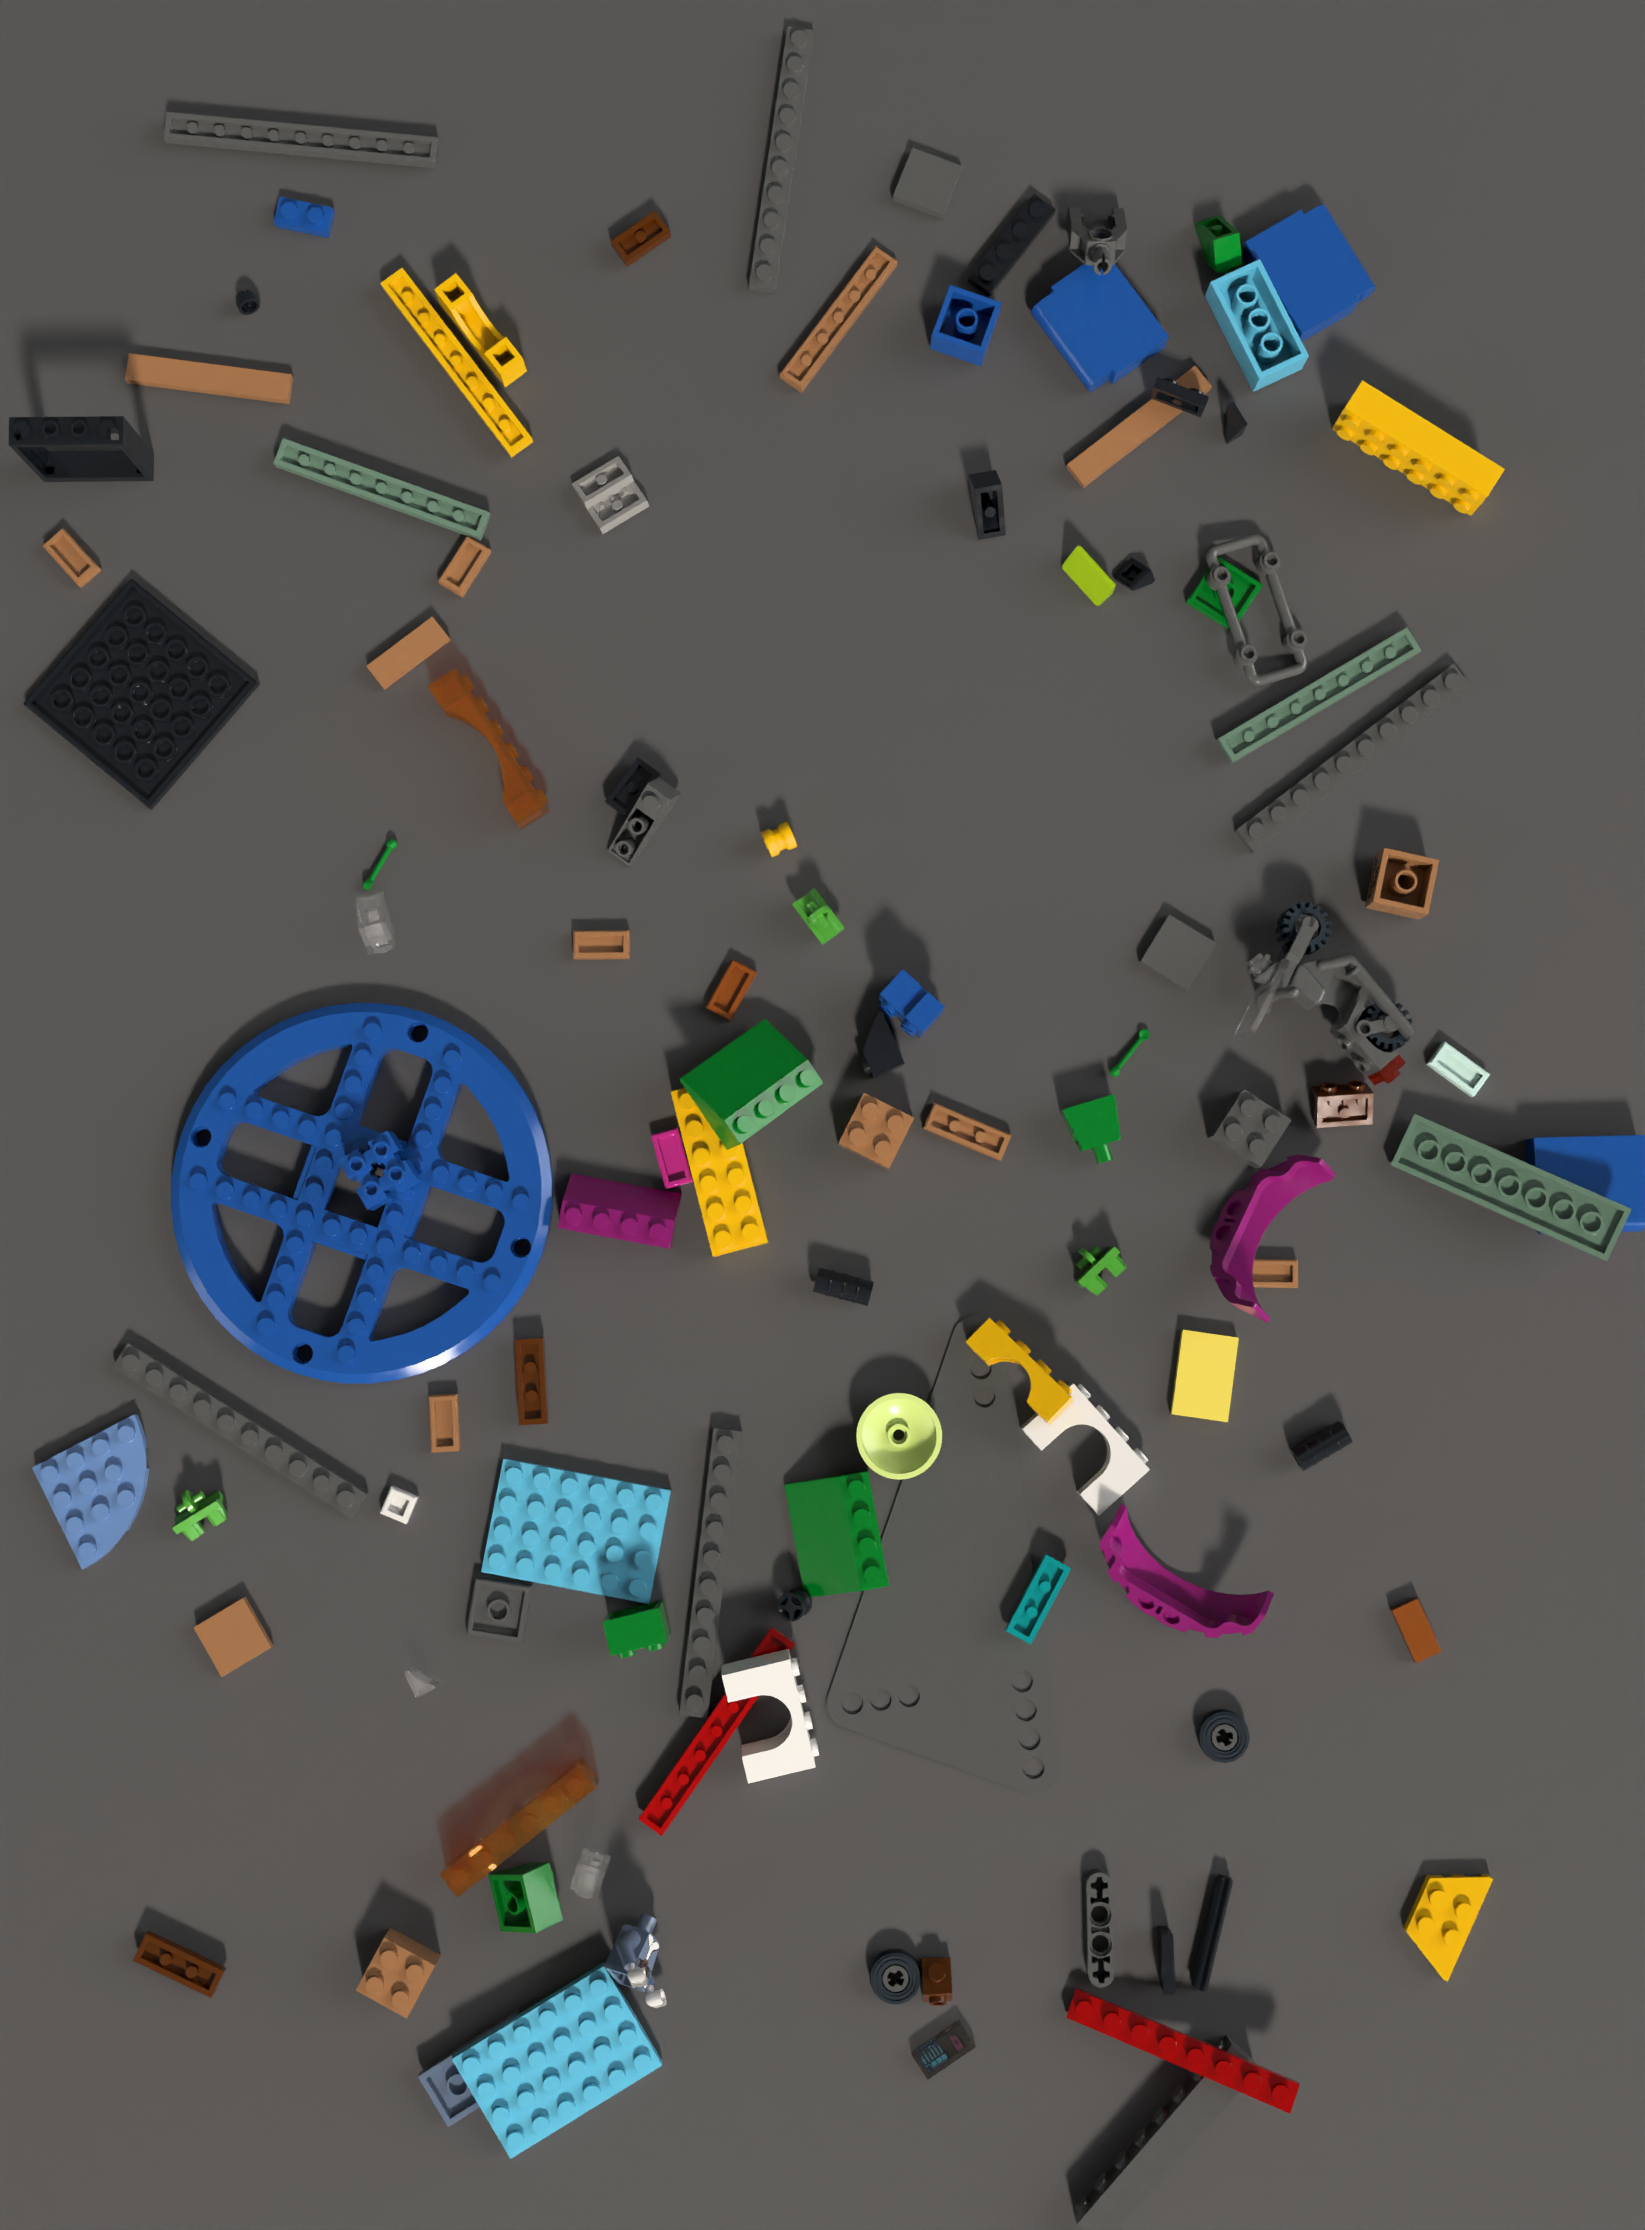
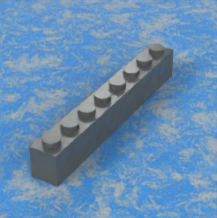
[1074,2035,1255,2230]

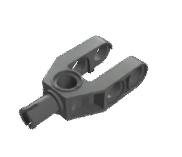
[1067,207,1127,275]

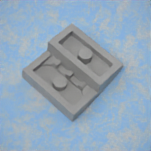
[572,456,649,534]

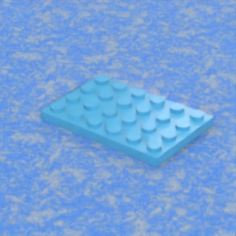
[481,1458,671,1604]
[452,1962,662,2159]

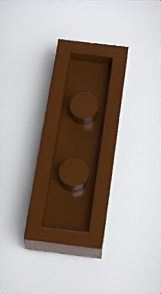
[515,1338,549,1425]
[133,1931,226,1998]

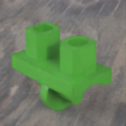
[792,888,845,945]
[1075,1245,1127,1296]
[172,1490,227,1541]

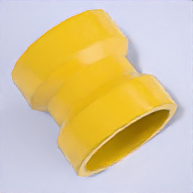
[761,821,797,858]

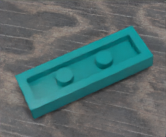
[1005,1553,1071,1645]

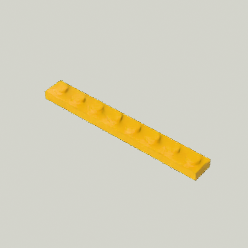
[380,268,533,458]

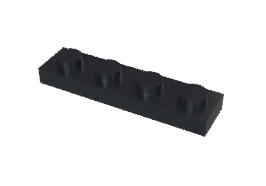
[968,194,1056,297]

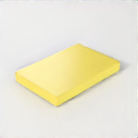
[1170,1329,1239,1422]

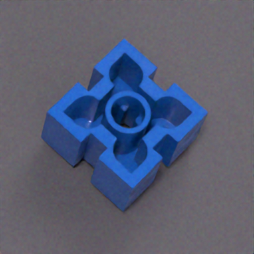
[878,969,945,1038]
[338,1130,423,1211]

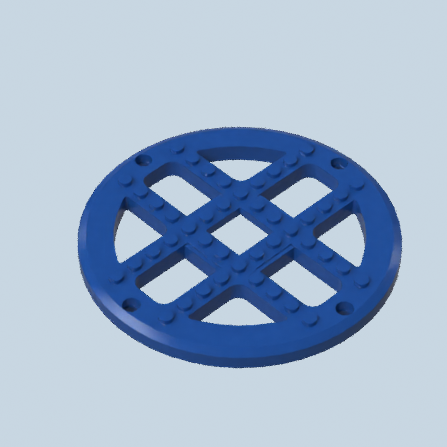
[171,1003,554,1384]

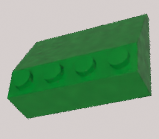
[679,1019,823,1150]
[784,1469,889,1597]

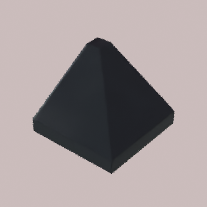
[1224,402,1248,444]
[1113,558,1155,591]

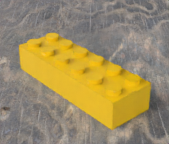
[1332,380,1505,516]
[671,1088,769,1257]

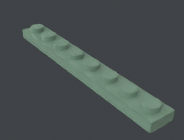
[273,438,490,541]
[1217,627,1422,764]

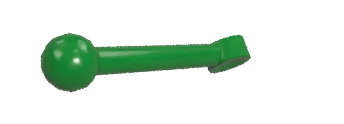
[363,839,397,891]
[1109,1029,1150,1077]

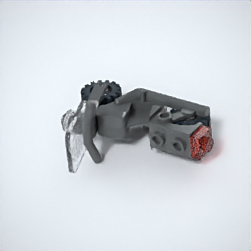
[1234,902,1416,1086]

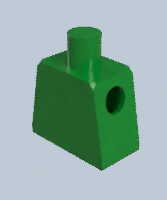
[1060,1094,1121,1164]

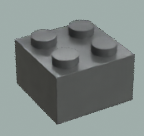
[1208,1089,1291,1169]

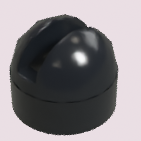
[235,290,260,315]

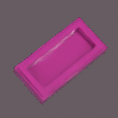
[651,1127,693,1189]

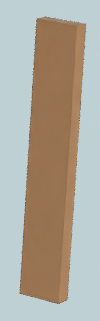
[779,246,898,393]
[125,353,294,404]
[1066,366,1212,488]

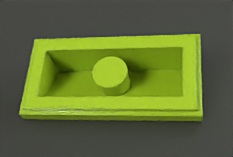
[1062,545,1116,606]

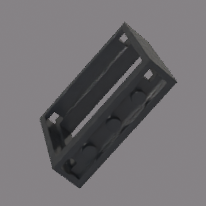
[9,416,154,482]

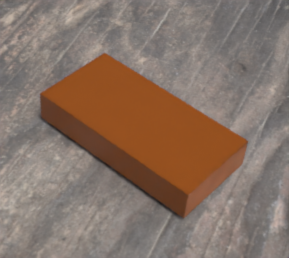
[706,959,757,1022]
[1390,1597,1442,1663]

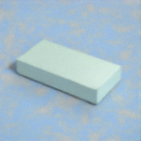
[1426,1041,1490,1097]

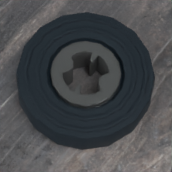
[1197,1709,1250,1763]
[870,1949,921,2004]

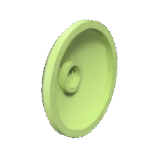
[856,1393,942,1480]

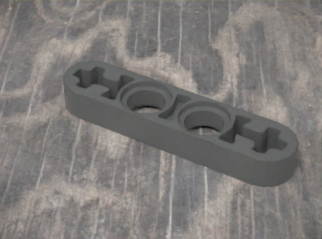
[1085,1869,1114,1988]

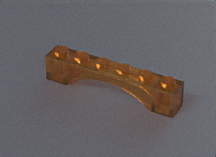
[427,668,549,830]
[440,1758,599,1898]

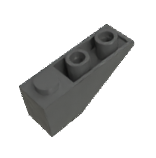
[608,778,681,867]

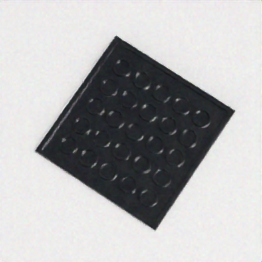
[23,579,260,810]

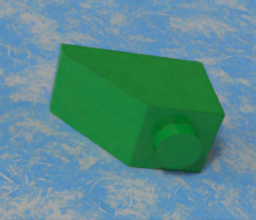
[1194,215,1242,273]

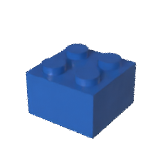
[930,285,1002,367]

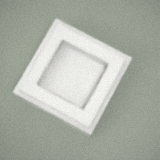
[380,1486,419,1524]

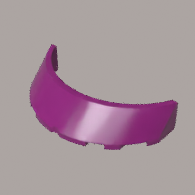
[1209,1154,1335,1323]
[1100,1503,1274,1638]

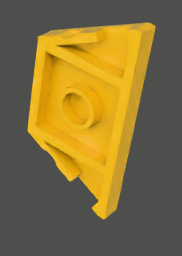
[1403,1874,1493,1982]

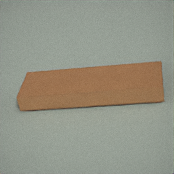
[366,616,450,690]
[923,1103,1012,1161]

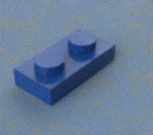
[274,197,335,238]

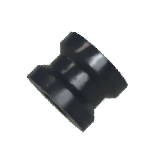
[777,1588,812,1622]

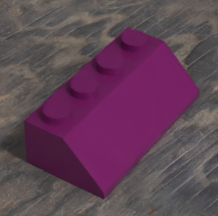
[557,1173,682,1249]

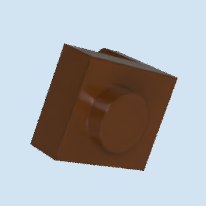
[921,1958,952,2006]

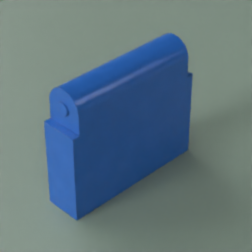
[1241,204,1376,342]
[1031,264,1169,392]
[1525,1135,1645,1234]

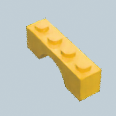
[434,273,527,388]
[966,1318,1073,1426]

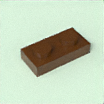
[610,210,671,267]

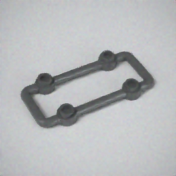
[1206,534,1308,686]

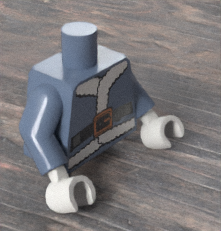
[604,1913,666,2008]

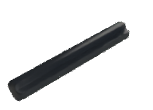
[1191,1874,1233,1991]

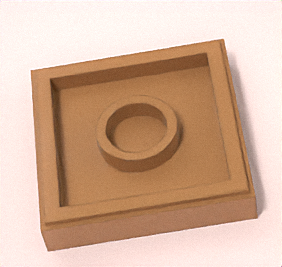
[193,1596,273,1677]

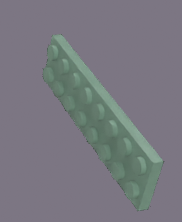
[1391,1114,1632,1261]

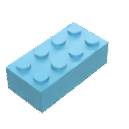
[1205,259,1309,392]

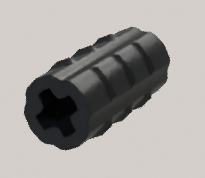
[813,1268,874,1306]
[1290,1421,1353,1471]

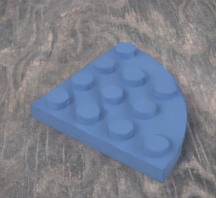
[32,1414,149,1570]

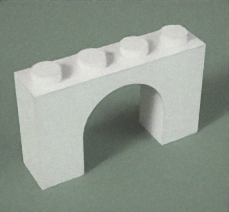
[1020,1382,1150,1515]
[721,1649,819,1783]

